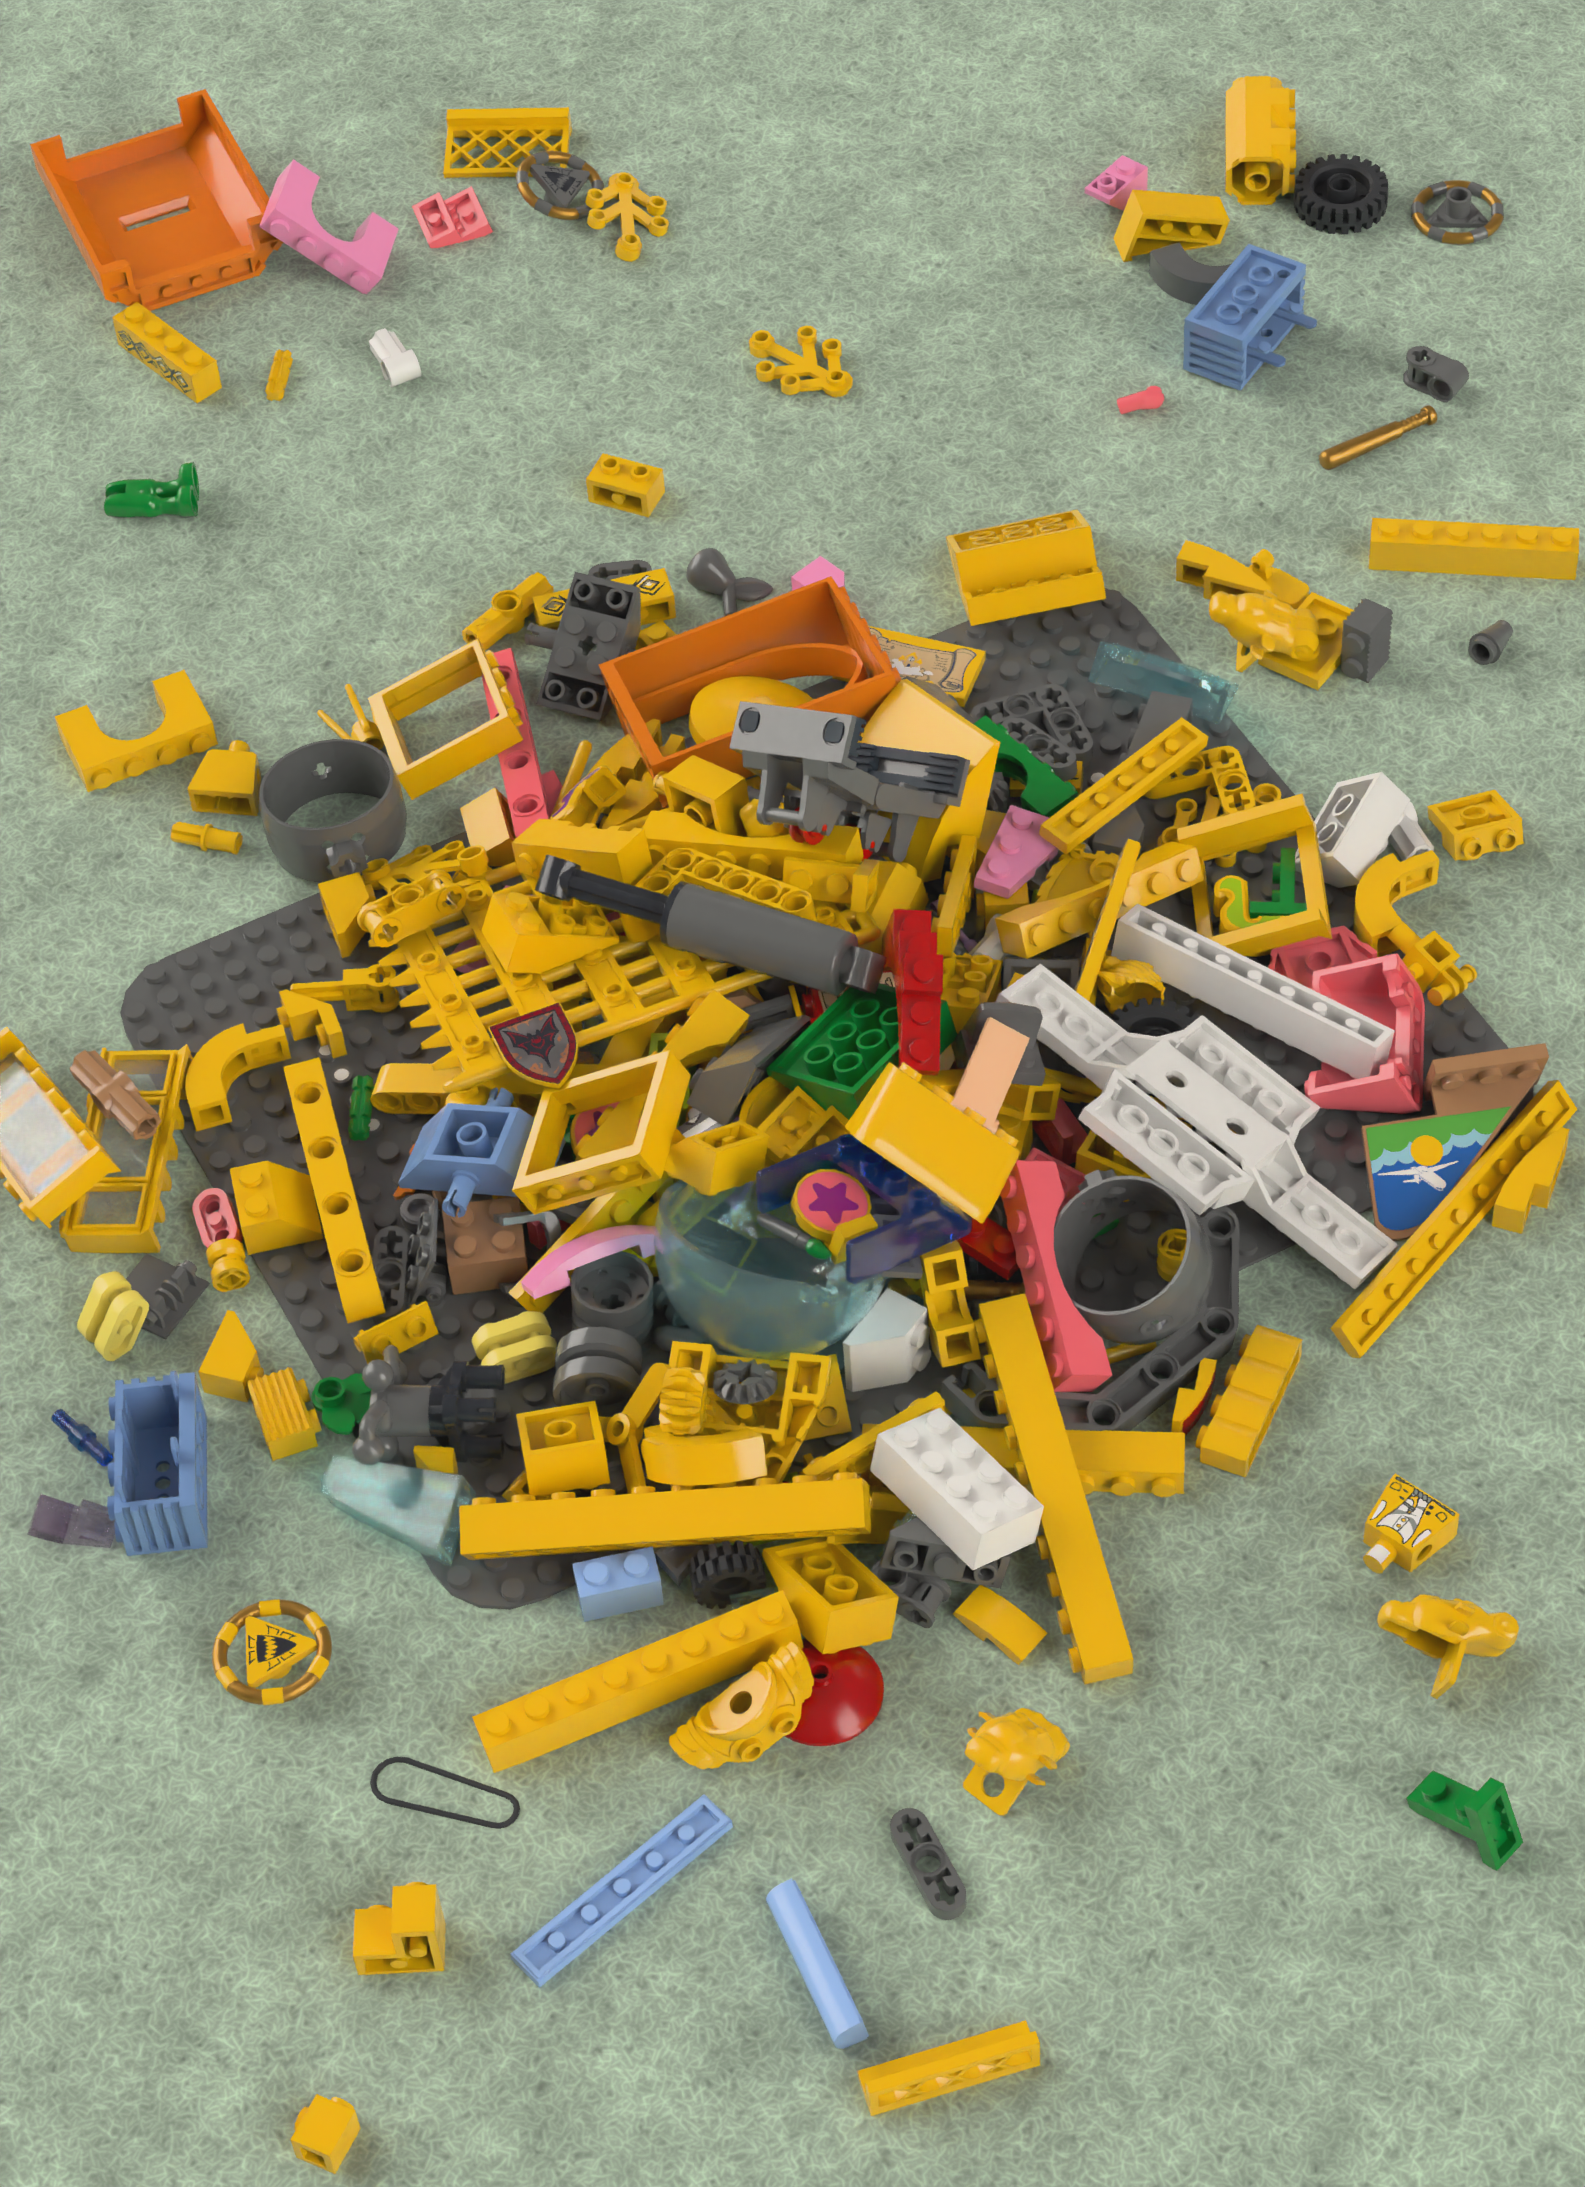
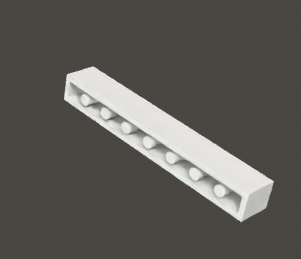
[1111,904,1395,1079]

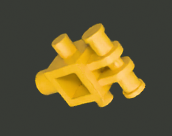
[1388,921,1477,1006]

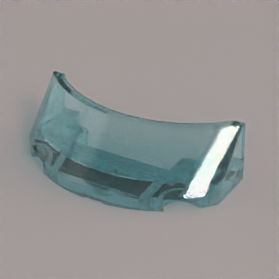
[1088,641,1239,725]

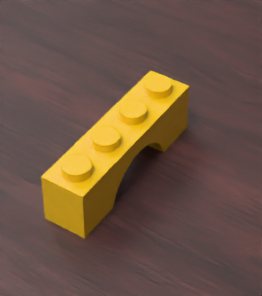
[919,1069,1061,1121]

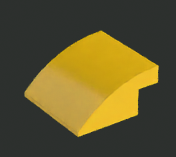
[946,509,1106,626]
[858,679,1000,883]

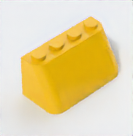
[845,1062,1021,1224]

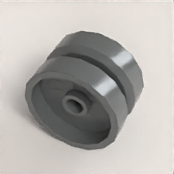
[553,1327,643,1417]

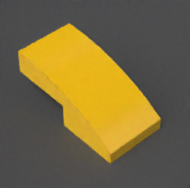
[953,1585,1048,1665]

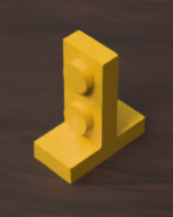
[782,857,879,913]

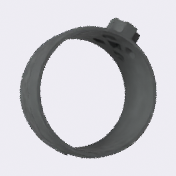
[259,739,407,883]
[1054,1169,1214,1345]

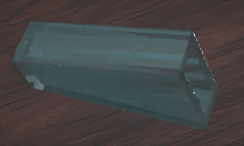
[321,1455,476,1566]

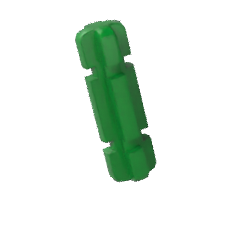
[348,1075,374,1141]

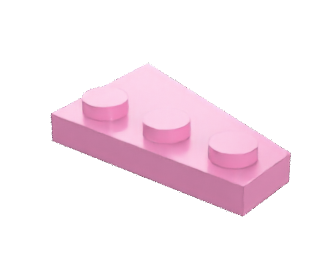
[974,805,1059,899]

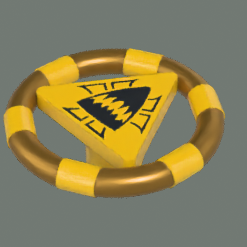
[212,1599,332,1705]

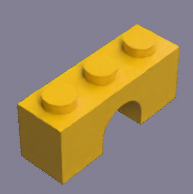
[917,1233,981,1368]

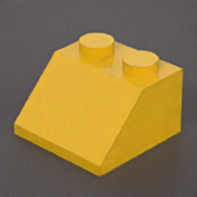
[230,1161,323,1255]
[516,1401,610,1496]

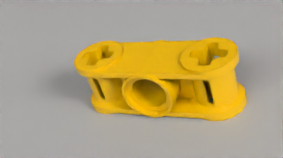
[357,869,467,947]

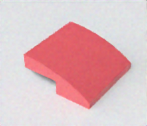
[412,186,493,248]

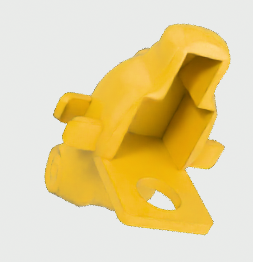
[1209,589,1320,672]
[1377,1594,1519,1699]
[963,1708,1070,1816]

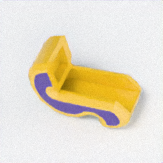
[550,766,626,827]

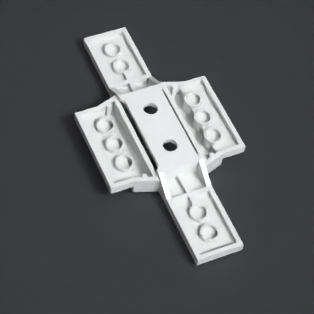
[996,964,1398,1289]

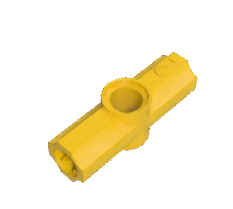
[462,572,554,651]

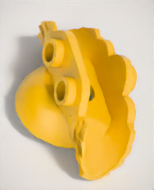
[669,1641,814,1769]

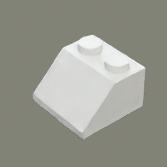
[843,1288,931,1392]

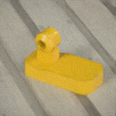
[1248,549,1309,609]

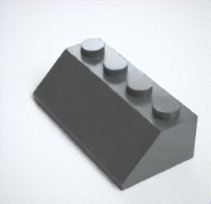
[686,1015,810,1126]

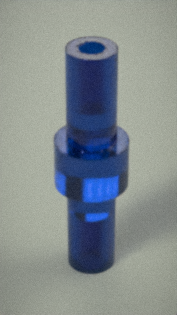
[51,1409,114,1467]

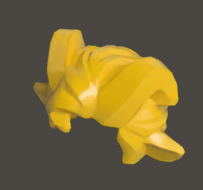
[1097,956,1166,1014]

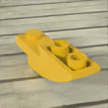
[599,733,686,829]

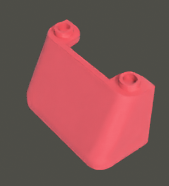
[1304,953,1425,1114]

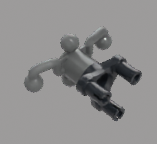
[352,1345,505,1466]

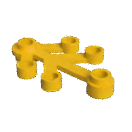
[585,172,669,262]
[749,326,853,397]
[1157,783,1281,868]
[361,840,489,894]

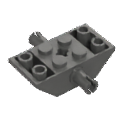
[525,572,641,721]

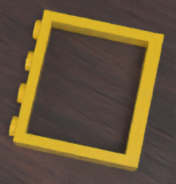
[368,639,523,800]
[512,1050,691,1215]

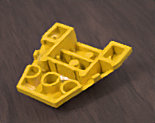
[669,1341,831,1489]

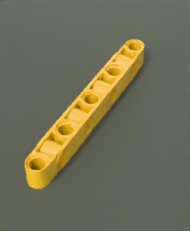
[283,1057,386,1323]

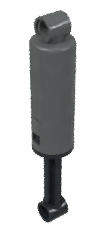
[535,855,887,996]

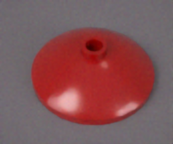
[785,1638,884,1746]

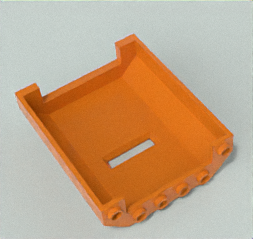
[30,89,284,311]

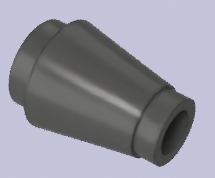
[1468,620,1513,665]

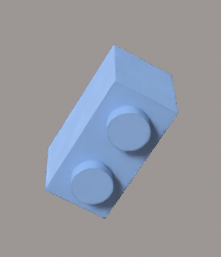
[572,1546,664,1622]

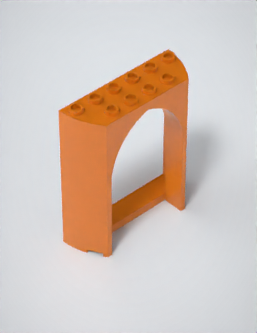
[599,576,902,809]

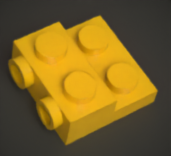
[1427,790,1524,861]

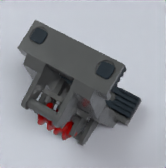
[729,701,971,862]

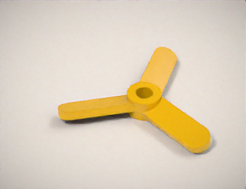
[599,1363,671,1494]

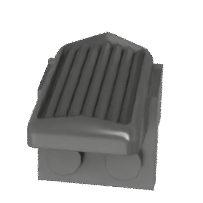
[951,1002,1046,1086]

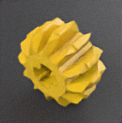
[659,1367,708,1436]

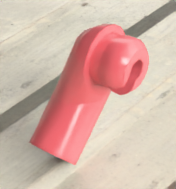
[1117,386,1164,415]

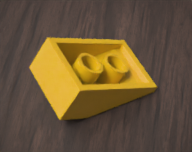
[762,1536,899,1654]

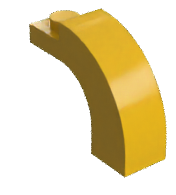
[1353,850,1439,957]
[185,1023,291,1132]
[641,1425,767,1485]

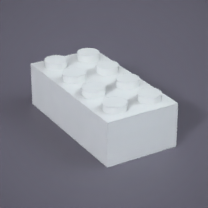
[870,1408,1044,1570]

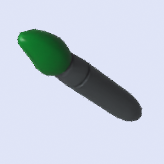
[757,1213,832,1259]

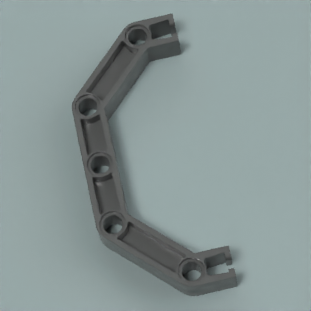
[940,1206,1239,1431]

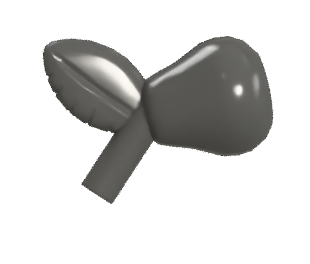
[686,548,773,617]

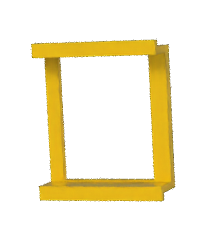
[1177,794,1332,956]

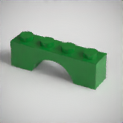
[973,715,1079,818]

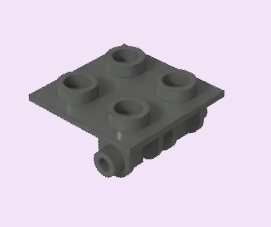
[406,1198,447,1305]
[126,1253,210,1340]

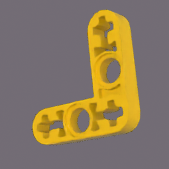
[1144,746,1256,816]

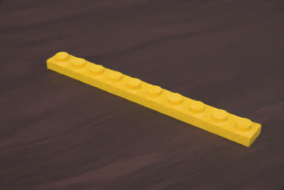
[1330,1080,1578,1358]

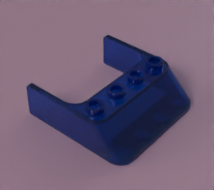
[756,1134,972,1284]

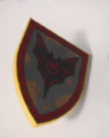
[488,1002,578,1089]

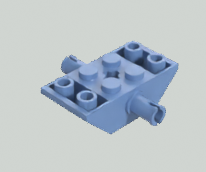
[398,1087,566,1218]

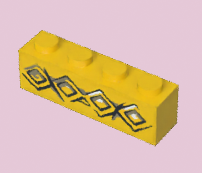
[112,302,222,403]
[532,568,676,630]

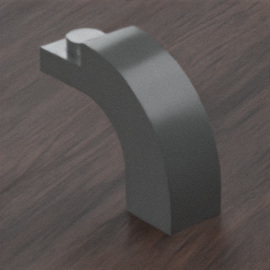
[1149,242,1231,305]

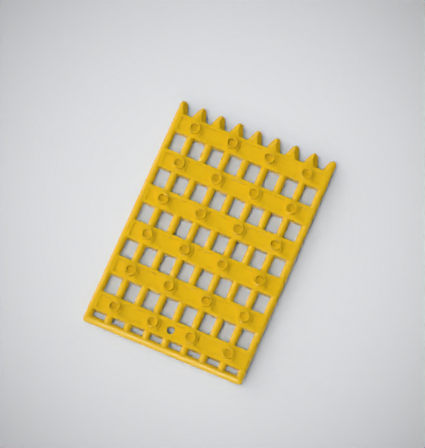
[368,776,881,1094]

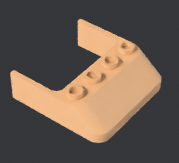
[884,1017,1030,1179]

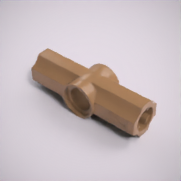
[69,1050,161,1140]

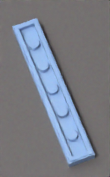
[510,1794,733,1988]

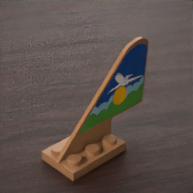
[1361,1043,1549,1241]

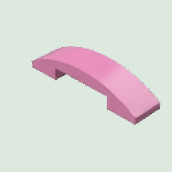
[521,1225,679,1299]

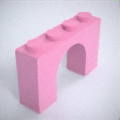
[259,159,399,294]

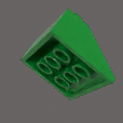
[766,983,957,1120]

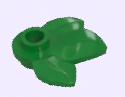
[311,1373,371,1435]

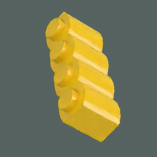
[1195,1325,1303,1477]

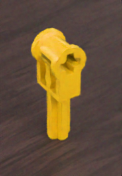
[290,964,400,1013]

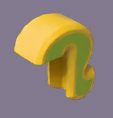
[1213,875,1285,957]

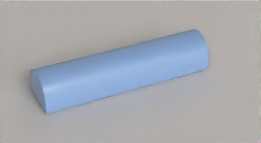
[766,1878,869,2049]

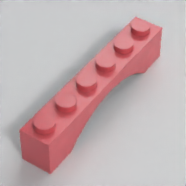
[1000,1160,1112,1392]

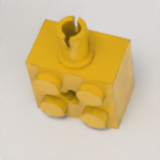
[653,755,750,837]

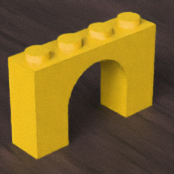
[55,670,218,792]

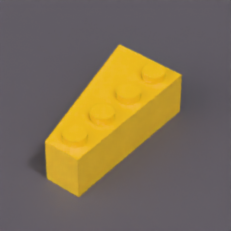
[512,818,653,886]

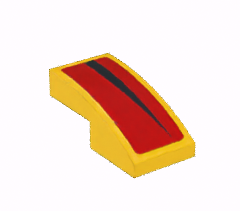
[1171,1358,1217,1436]

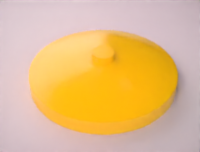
[688,676,814,744]

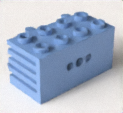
[1183,244,1317,391]
[107,1371,208,1556]

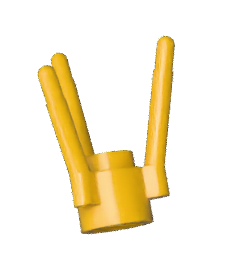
[317,684,384,750]

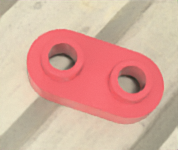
[192,1188,243,1248]

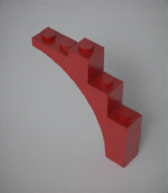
[882,909,943,1076]

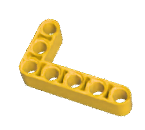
[619,848,818,943]

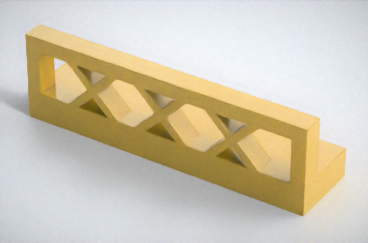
[857,2020,1040,2116]

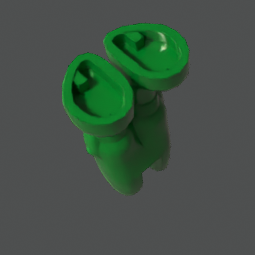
[104,462,199,518]

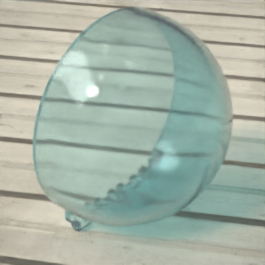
[654,1179,890,1361]

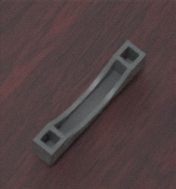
[1088,690,1193,861]

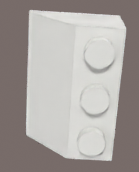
[1295,772,1410,888]

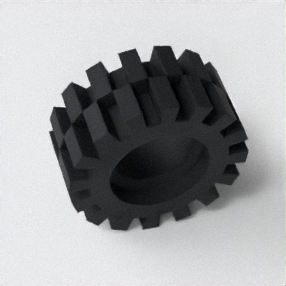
[688,1540,767,1609]

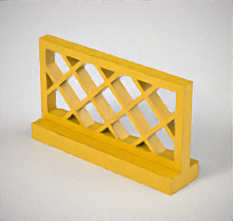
[443,107,572,178]

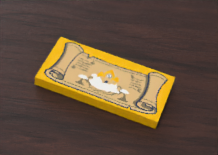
[832,626,986,707]

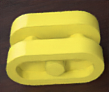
[77,1271,149,1361]
[472,1311,557,1384]

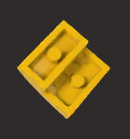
[757,1086,855,1178]

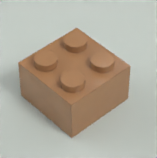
[442,1197,529,1295]

